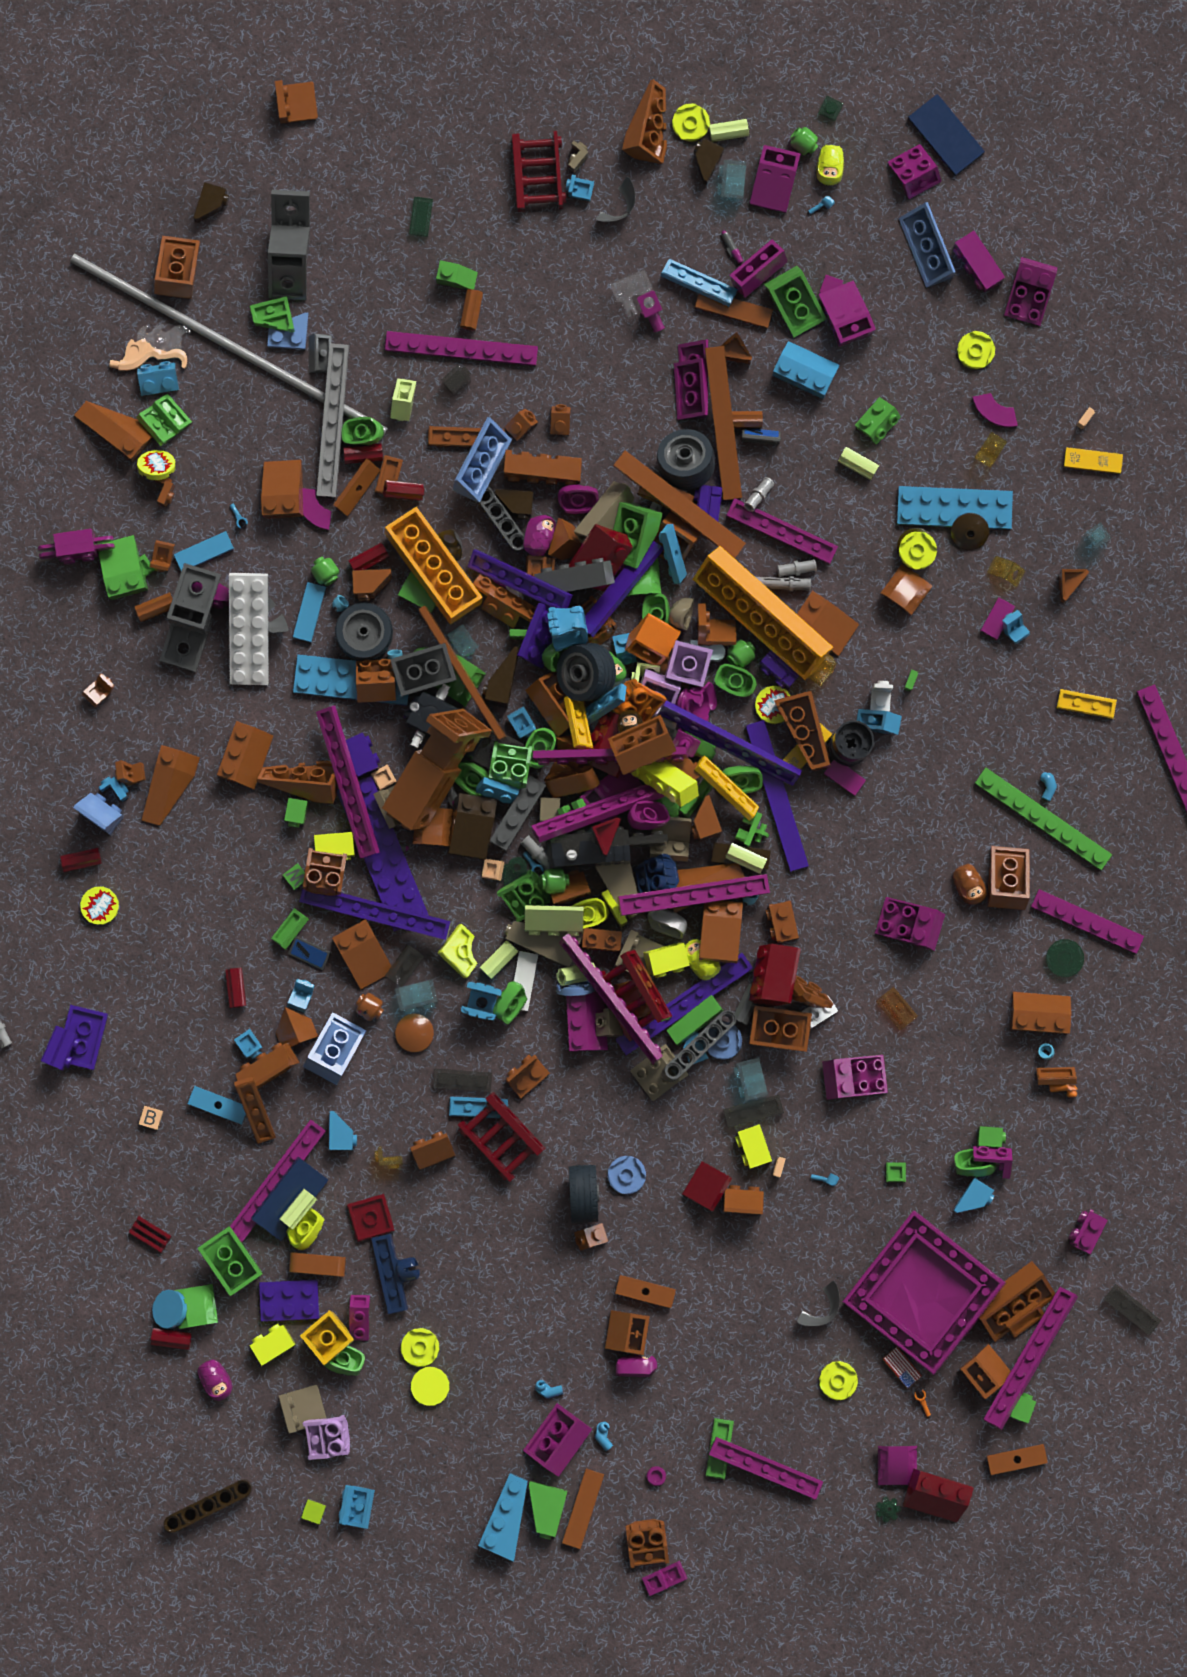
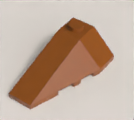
[622,79,667,164]
[142,745,200,826]
[257,761,339,804]
[673,863,745,913]

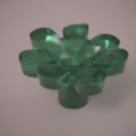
[876,1496,901,1522]

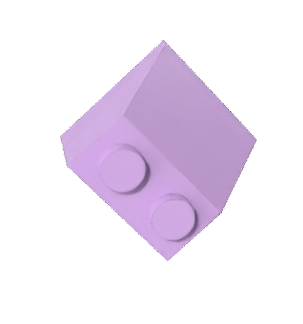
[665,640,713,687]
[640,669,681,723]

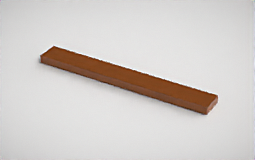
[705,346,742,500]
[613,450,746,559]
[418,606,507,740]

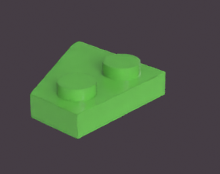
[250,296,295,333]

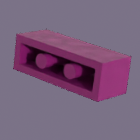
[953,231,1005,293]
[729,239,788,298]

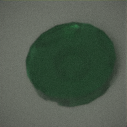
[1046,939,1084,977]

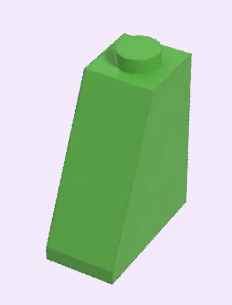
[529,1481,567,1540]

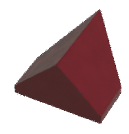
[592,818,621,857]

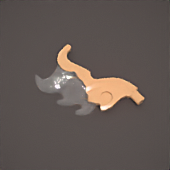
[109,324,191,371]

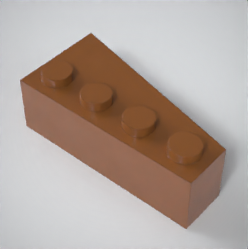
[504,450,582,486]
[774,691,831,772]

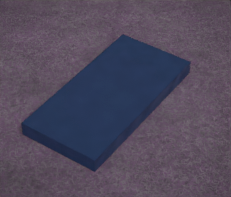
[908,94,985,176]
[251,1157,328,1241]

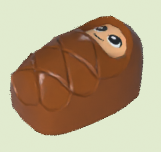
[953,864,987,905]

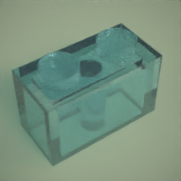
[717,160,746,203]
[395,979,438,1015]
[733,1058,768,1101]

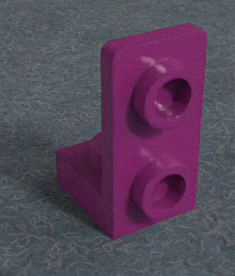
[973,1146,1013,1179]
[349,1295,370,1341]

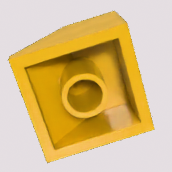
[300,1310,354,1366]

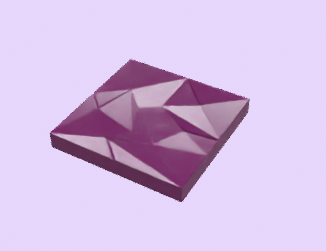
[842,1210,1006,1375]

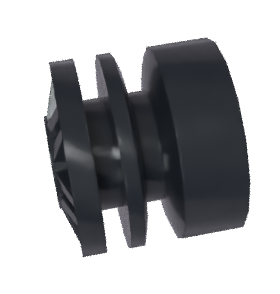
[829,720,874,766]

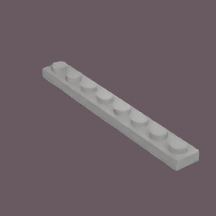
[317,343,349,497]

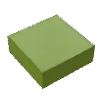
[301,1499,326,1524]

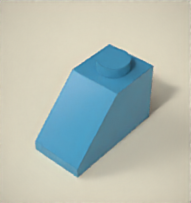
[856,709,902,735]
[329,1111,357,1150]
[953,1178,994,1213]

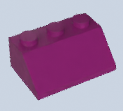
[566,992,608,1052]
[523,1403,592,1477]

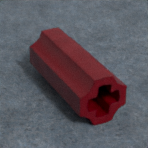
[344,443,383,464]
[383,480,424,501]
[348,542,389,571]
[60,848,102,872]
[225,968,247,1008]
[151,1328,192,1350]

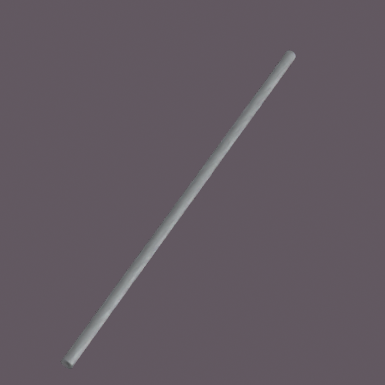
[70,254,388,436]

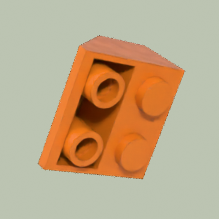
[625,613,681,666]

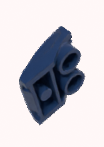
[633,853,679,893]

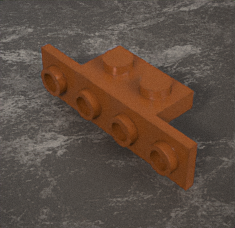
[473,574,537,629]

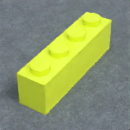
[631,759,699,807]

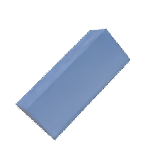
[899,202,955,288]
[453,417,512,502]

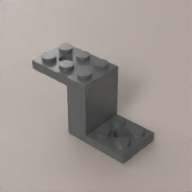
[268,190,310,300]
[159,563,222,673]

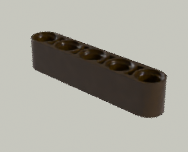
[164,1479,253,1533]

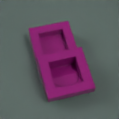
[642,1560,687,1596]

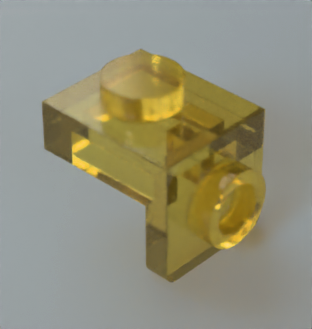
[809,655,837,687]
[375,1146,403,1169]

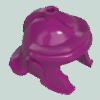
[675,681,717,721]

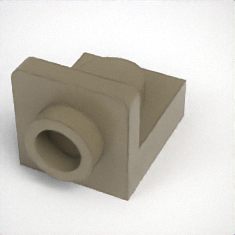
[568,141,589,174]

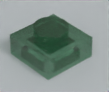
[818,96,844,122]

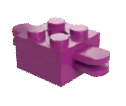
[37,529,115,565]

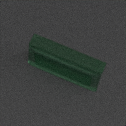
[409,197,433,237]

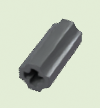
[735,984,757,1025]

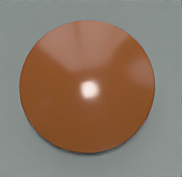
[395,1014,434,1052]

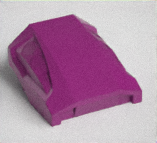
[878,1445,917,1485]

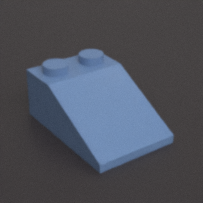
[73,793,124,835]
[303,1012,366,1085]

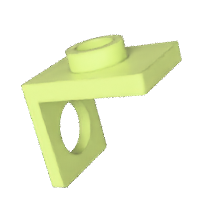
[631,662,660,682]

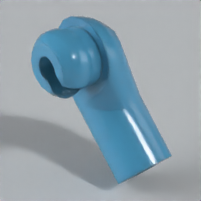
[1040,772,1057,802]
[535,1380,563,1398]
[595,1422,613,1451]

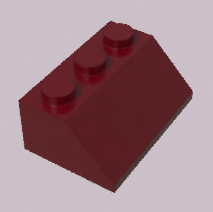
[569,524,633,592]
[586,711,621,778]
[749,944,801,1007]
[903,1469,974,1522]

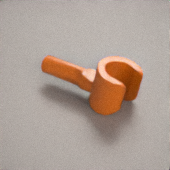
[914,1390,931,1417]

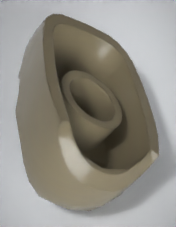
[669,598,694,630]

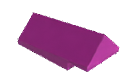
[674,339,708,420]

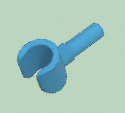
[808,196,835,214]
[230,503,248,529]
[523,851,543,872]
[811,1173,839,1186]

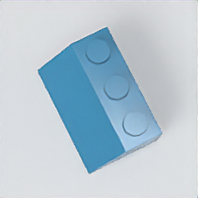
[772,341,840,399]

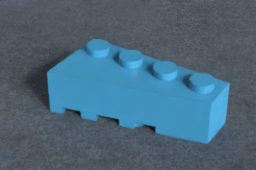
[478,1473,528,1562]

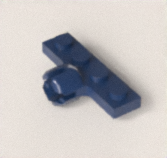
[371,1234,420,1314]

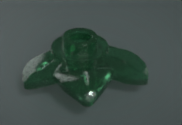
[501,857,529,886]

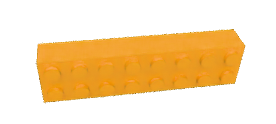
[692,546,833,680]

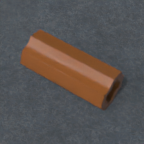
[460,289,483,331]
[732,411,763,428]
[135,592,173,622]

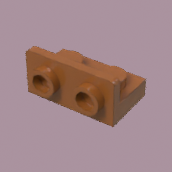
[765,901,799,943]
[582,928,622,952]

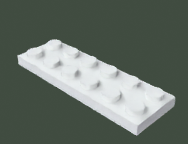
[229,573,269,685]

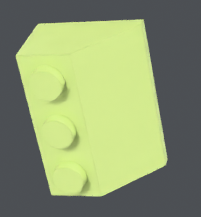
[525,905,583,936]

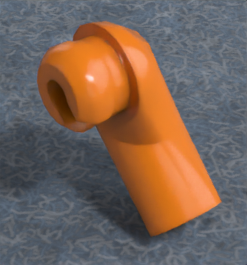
[1049,1084,1078,1098]

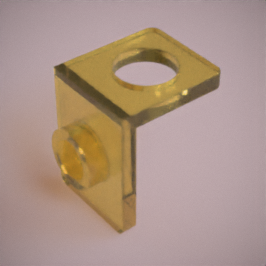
[975,432,1007,468]
[987,556,1025,587]

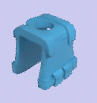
[547,606,588,651]
[461,982,502,1020]

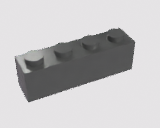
[534,558,615,592]
[490,775,546,852]

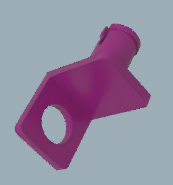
[637,290,665,332]
[672,728,701,757]

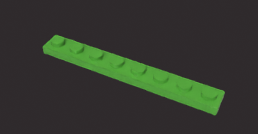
[974,768,1112,871]

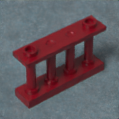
[512,131,566,212]
[601,950,673,1042]
[458,1092,546,1182]

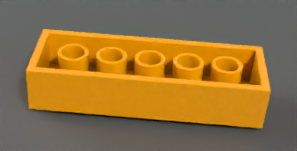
[384,507,483,625]

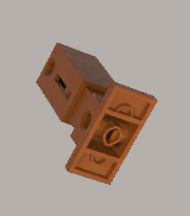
[382,709,492,830]

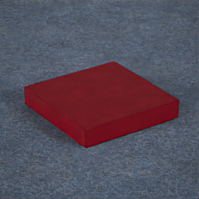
[682,1161,732,1212]
[347,1194,395,1242]

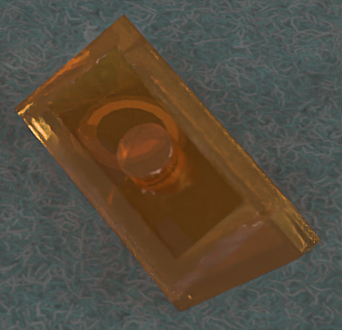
[876,987,918,1031]

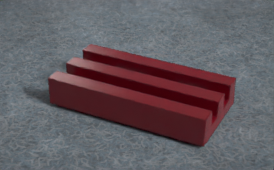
[129,1216,172,1253]

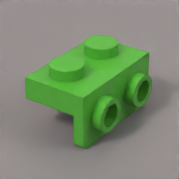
[855,397,901,444]

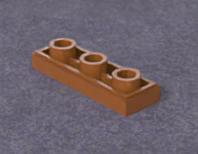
[333,459,380,516]
[615,1275,676,1308]
[986,1444,1048,1475]

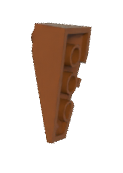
[74,401,153,463]

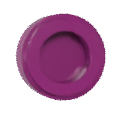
[647,1466,666,1486]

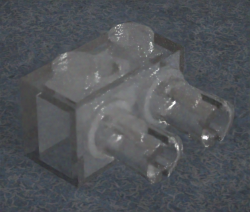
[609,269,654,318]

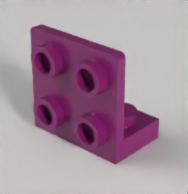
[888,144,942,199]
[1068,1209,1108,1255]

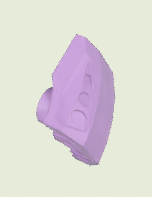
[303,1415,350,1460]

